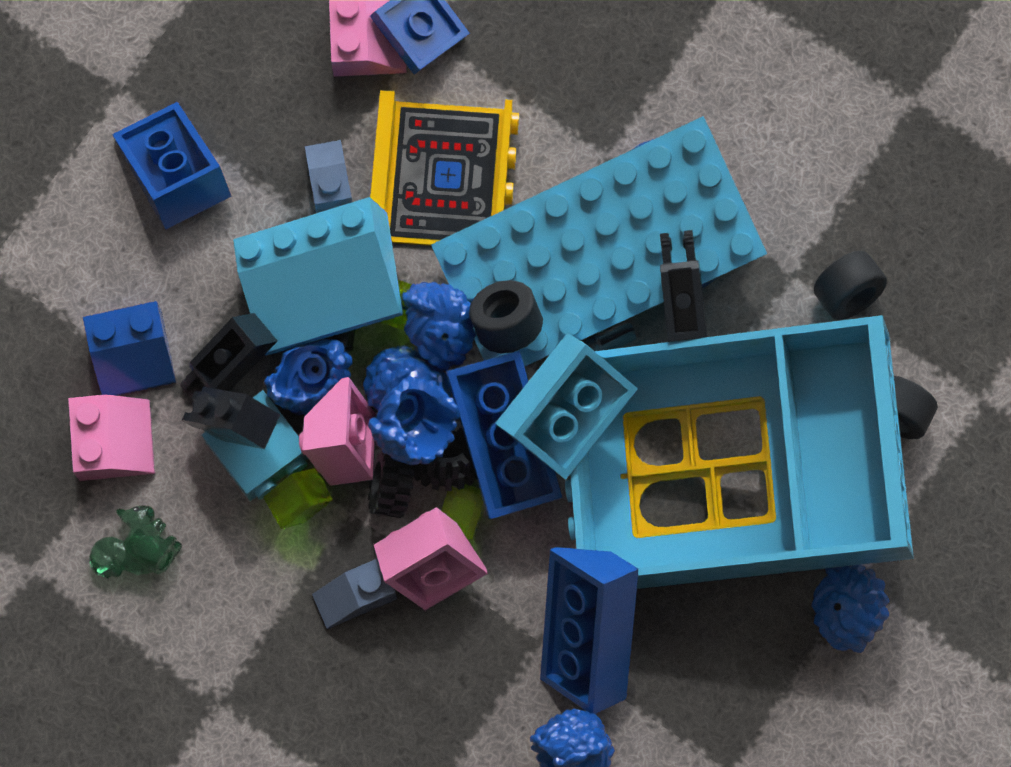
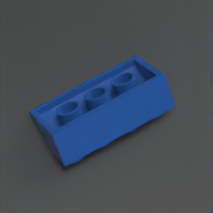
[446,350,563,519]
[540,547,639,714]

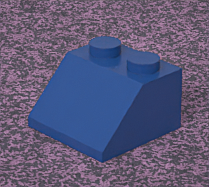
[83,301,176,396]

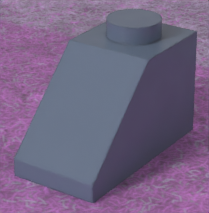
[305,140,352,213]
[312,559,397,629]

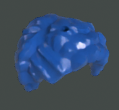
[401,282,476,371]
[264,339,353,416]
[363,345,451,411]
[368,376,459,465]
[811,564,890,653]
[530,709,615,767]

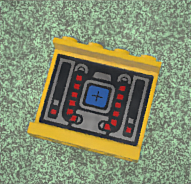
[370,90,519,246]

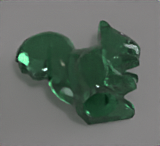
[89,505,182,579]

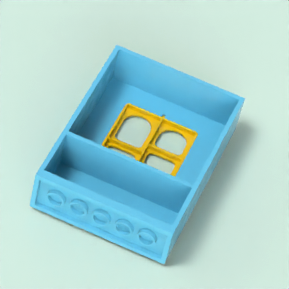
[565,315,914,589]

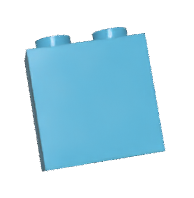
[202,390,308,502]

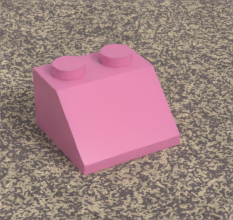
[329,0,407,76]
[299,377,376,486]
[68,395,155,481]
[374,507,488,610]

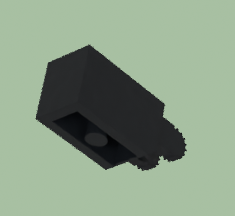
[660,230,708,342]
[180,313,277,392]
[182,387,280,449]

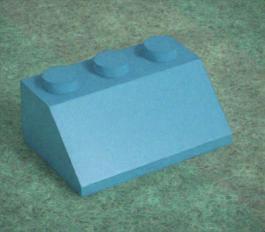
[495,333,638,479]

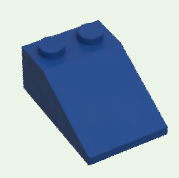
[112,102,232,229]

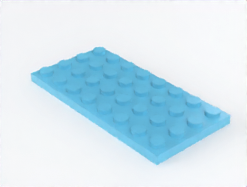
[431,116,767,367]

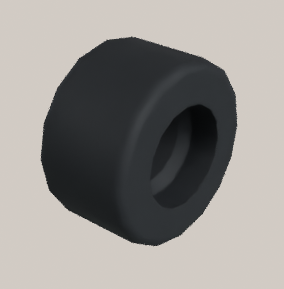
[814,251,887,320]
[469,280,543,354]
[894,375,938,439]

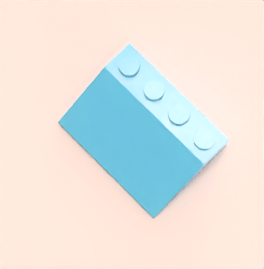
[233,197,403,356]

